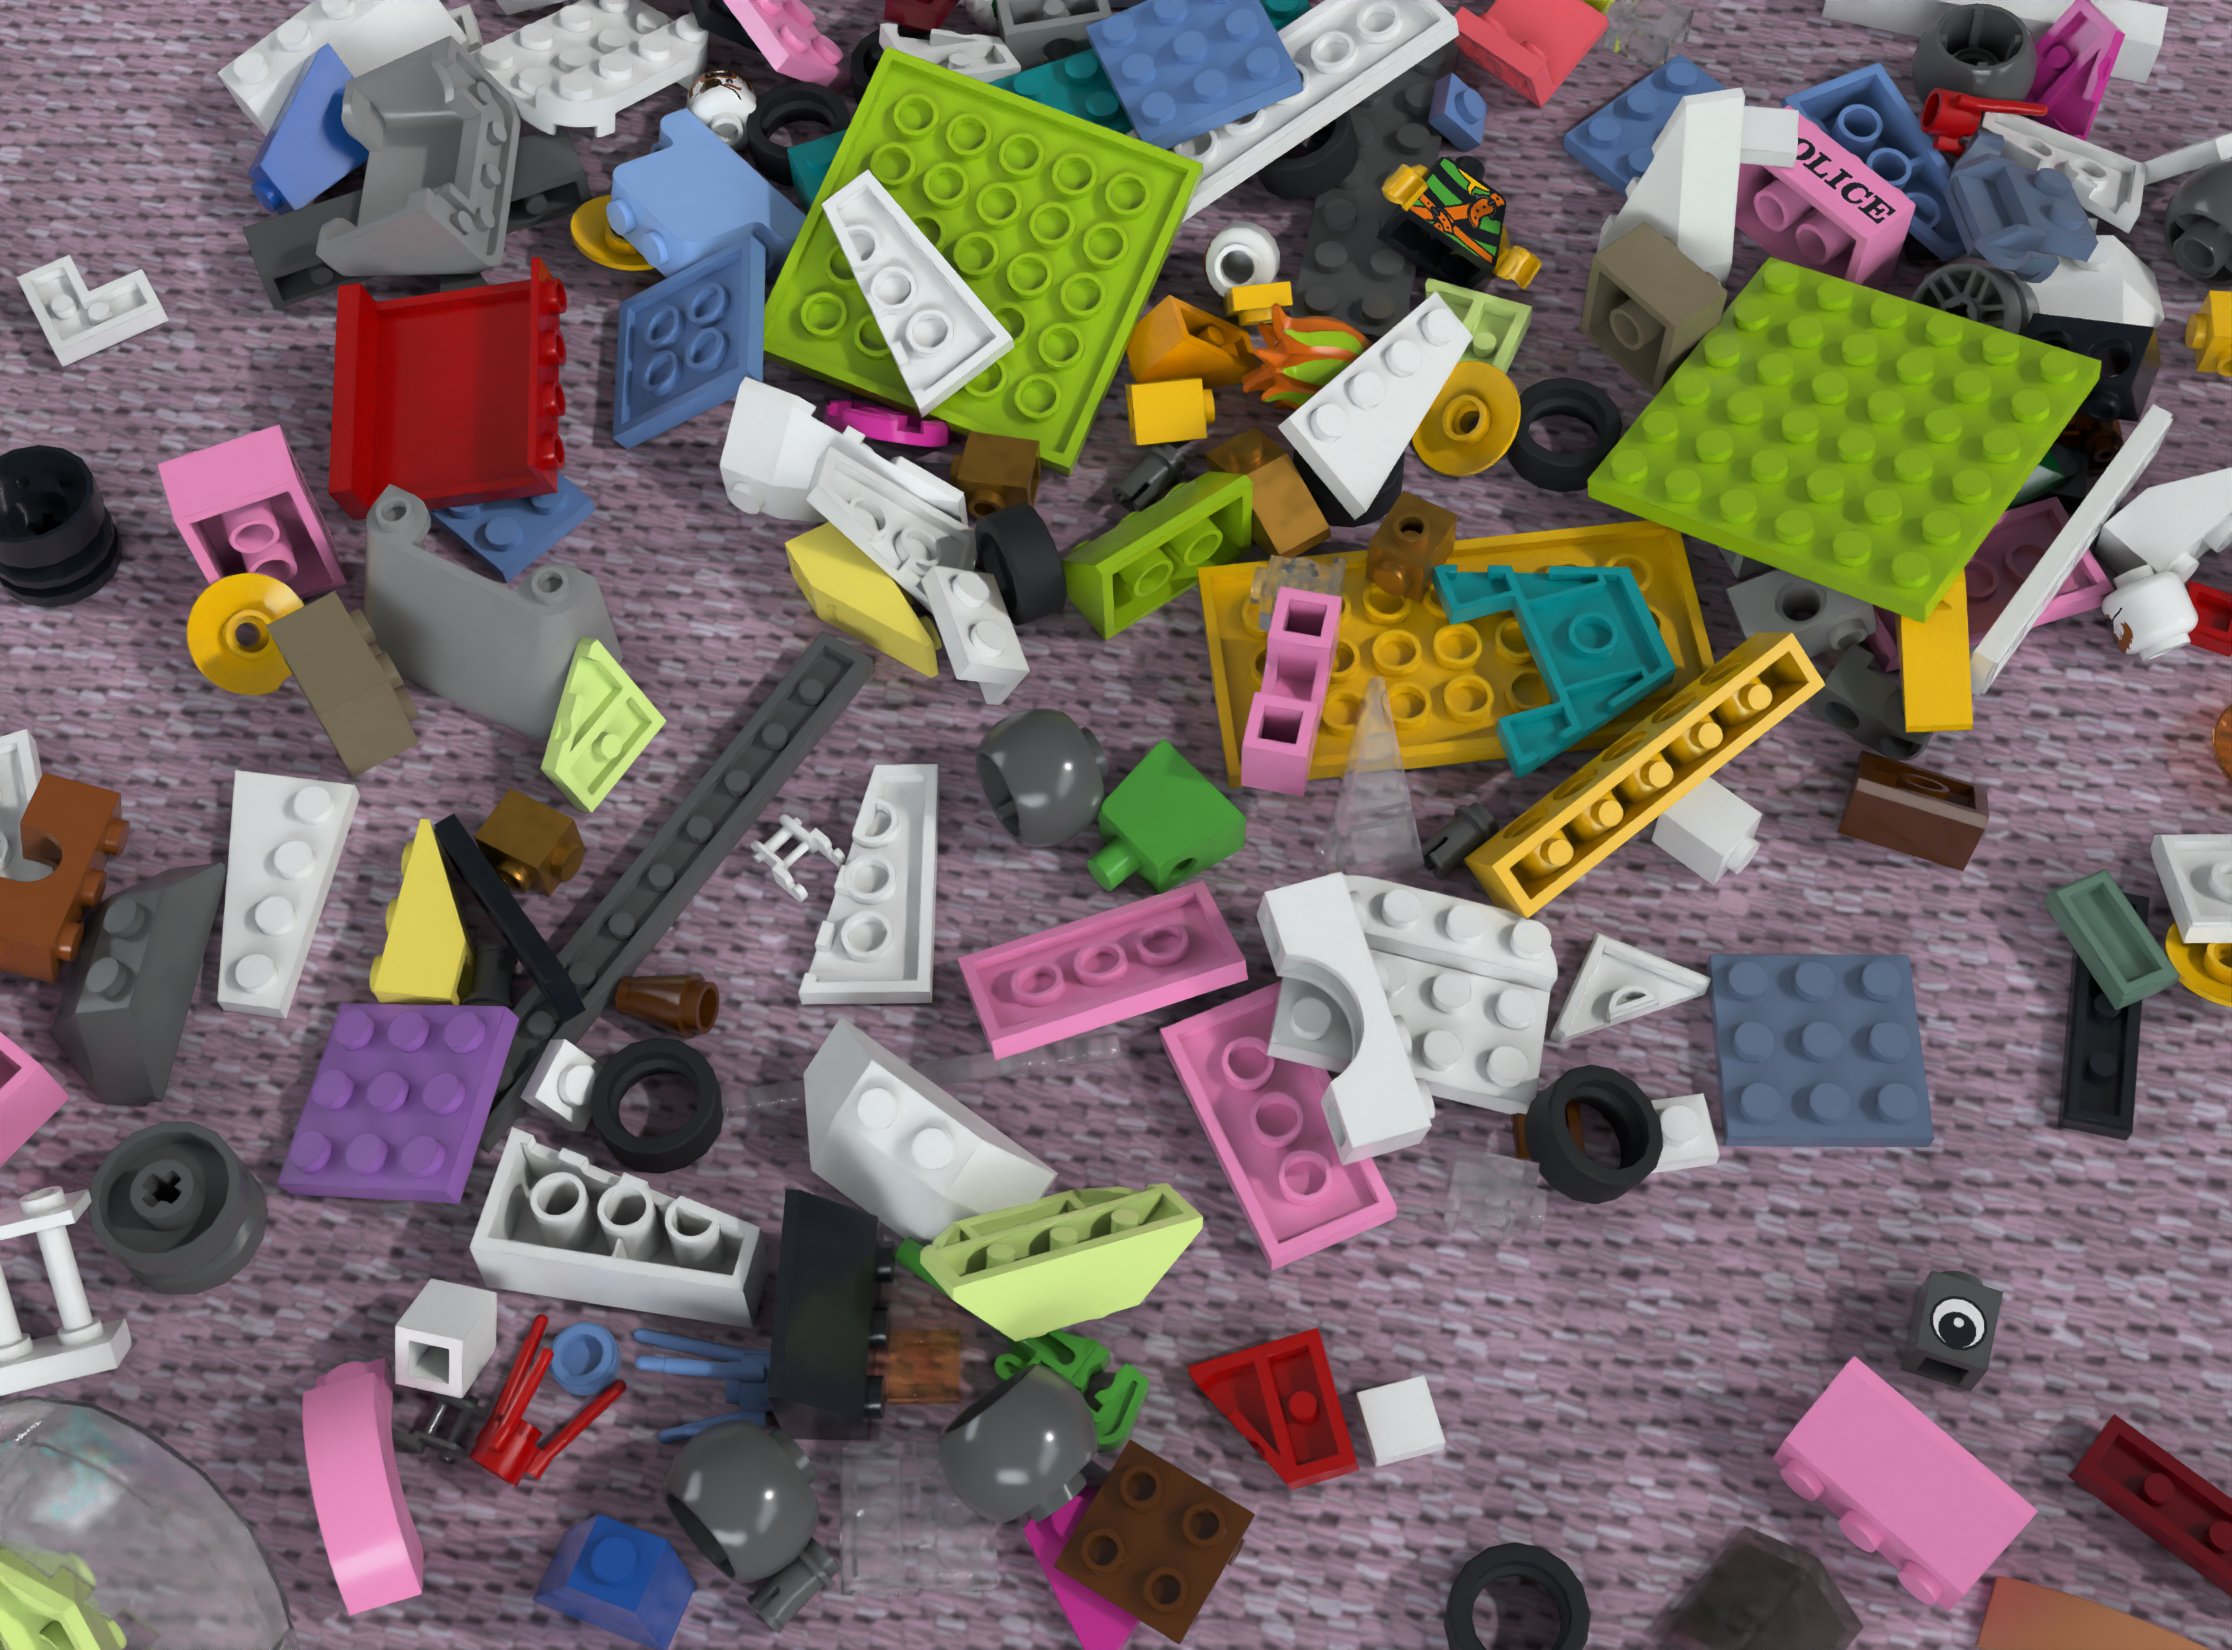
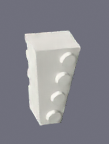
[469,1127,770,1329]

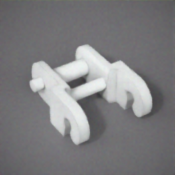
[751,814,846,902]

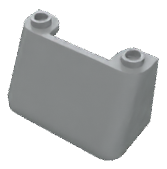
[316,35,520,276]
[363,484,624,741]

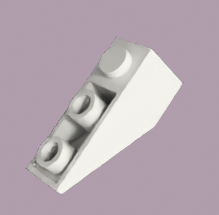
[2094,467,2232,583]

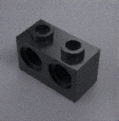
[2024,313,2161,422]

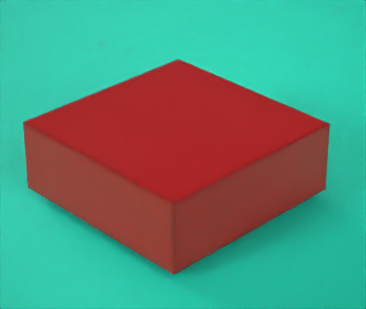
[2185,580,2232,657]

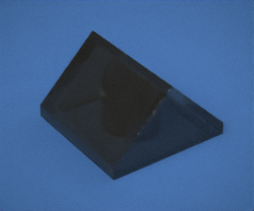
[1653,1526,1864,1650]

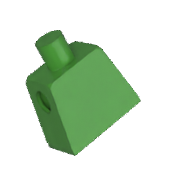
[1087,739,1246,894]

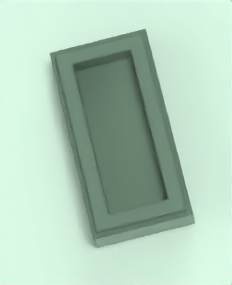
[2043,868,2180,1010]

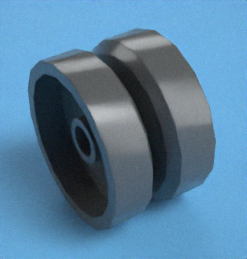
[88,1122,268,1295]

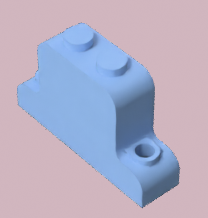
[606,108,807,281]

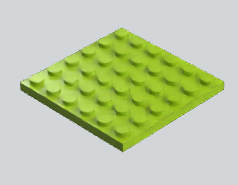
[763,46,1203,476]
[1587,256,2102,624]

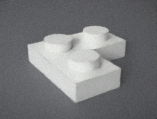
[16,255,169,367]

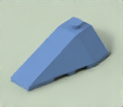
[1781,62,1967,262]

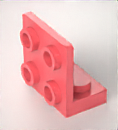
[1454,0,1609,108]

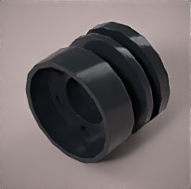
[0,445,123,608]

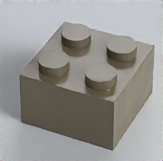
[1579,221,1728,396]
[266,591,420,778]

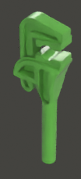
[895,1237,1150,1452]

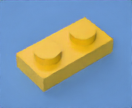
[1222,281,1293,327]

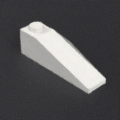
[1597,87,1745,288]
[719,377,968,526]

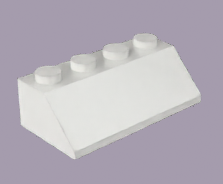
[217,0,470,136]

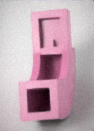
[302,1357,424,1616]

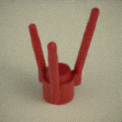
[1920,87,2048,158]
[468,1314,626,1487]

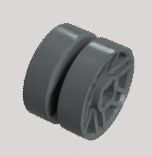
[1911,263,2040,336]

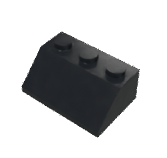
[767,1189,895,1441]

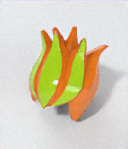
[1240,303,1374,411]

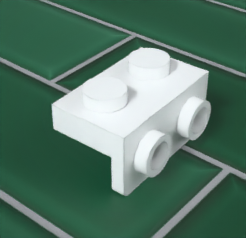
[921,565,1030,705]

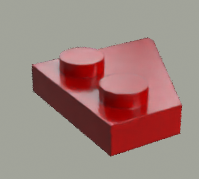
[1188,1328,1360,1490]

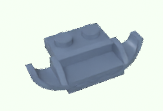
[1943,129,2099,283]

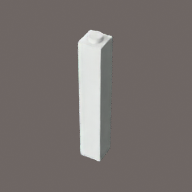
[1821,0,2168,84]

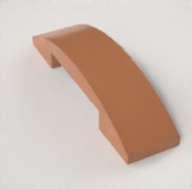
[1975,1576,2211,1650]

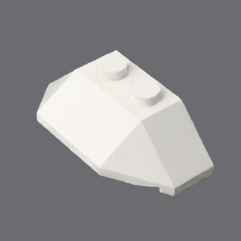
[1924,235,2165,329]
[803,1018,1058,1247]

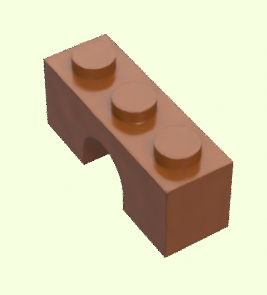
[0,773,130,983]

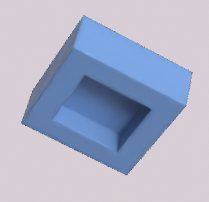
[1428,72,1488,152]

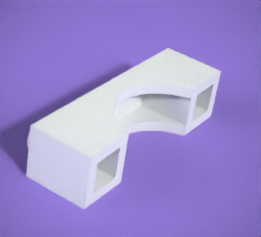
[1256,871,1435,1166]

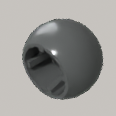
[1912,3,2038,117]
[2164,159,2232,287]
[975,708,1109,847]
[939,1364,1098,1523]
[662,1419,820,1583]

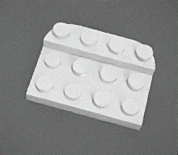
[469,0,709,138]
[1266,873,1558,1115]

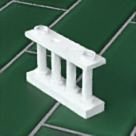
[0,1186,132,1396]

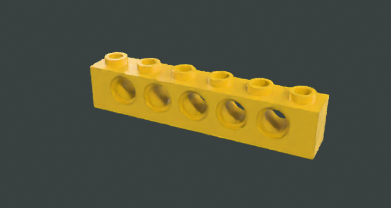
[1464,632,1825,919]

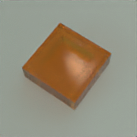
[888,1329,961,1405]

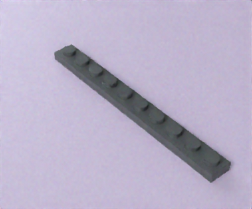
[478,631,875,1154]

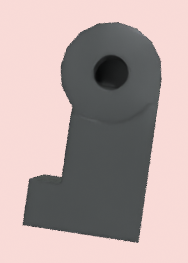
[1809,643,1934,761]

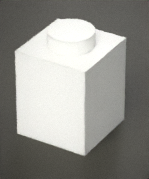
[1651,777,1762,885]
[395,1278,497,1398]

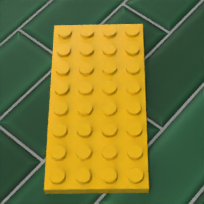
[1197,520,1715,789]

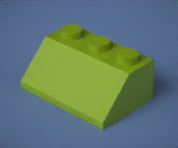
[1061,471,1253,641]

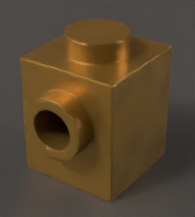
[950,431,1042,518]
[1366,490,1458,603]
[474,788,585,897]

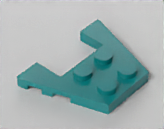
[1432,565,1676,778]

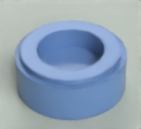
[548,1322,621,1396]

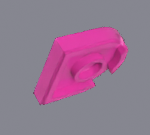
[823,399,954,447]

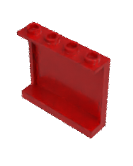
[328,256,567,521]

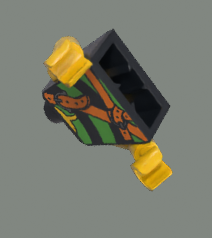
[1377,156,1542,290]

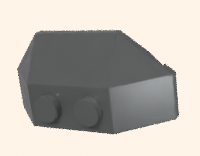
[50,862,228,1105]

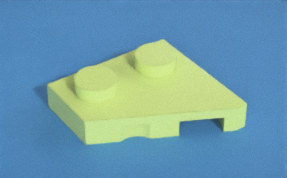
[1425,278,1532,374]
[540,637,667,813]

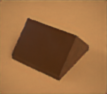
[1837,750,1990,871]

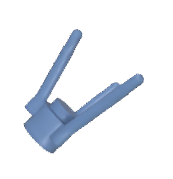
[633,1328,773,1444]

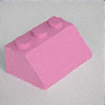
[1773,1355,2038,1612]

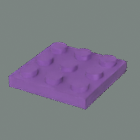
[277,1003,520,1203]

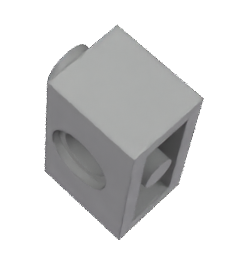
[996,0,1112,72]
[1726,569,1878,658]

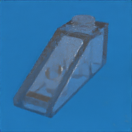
[1320,676,1424,880]

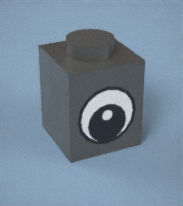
[1900,1270,2003,1391]

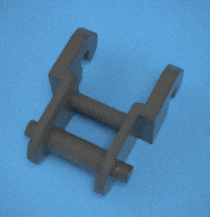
[392,1391,487,1462]

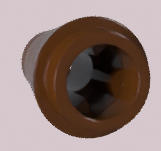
[616,973,719,1038]

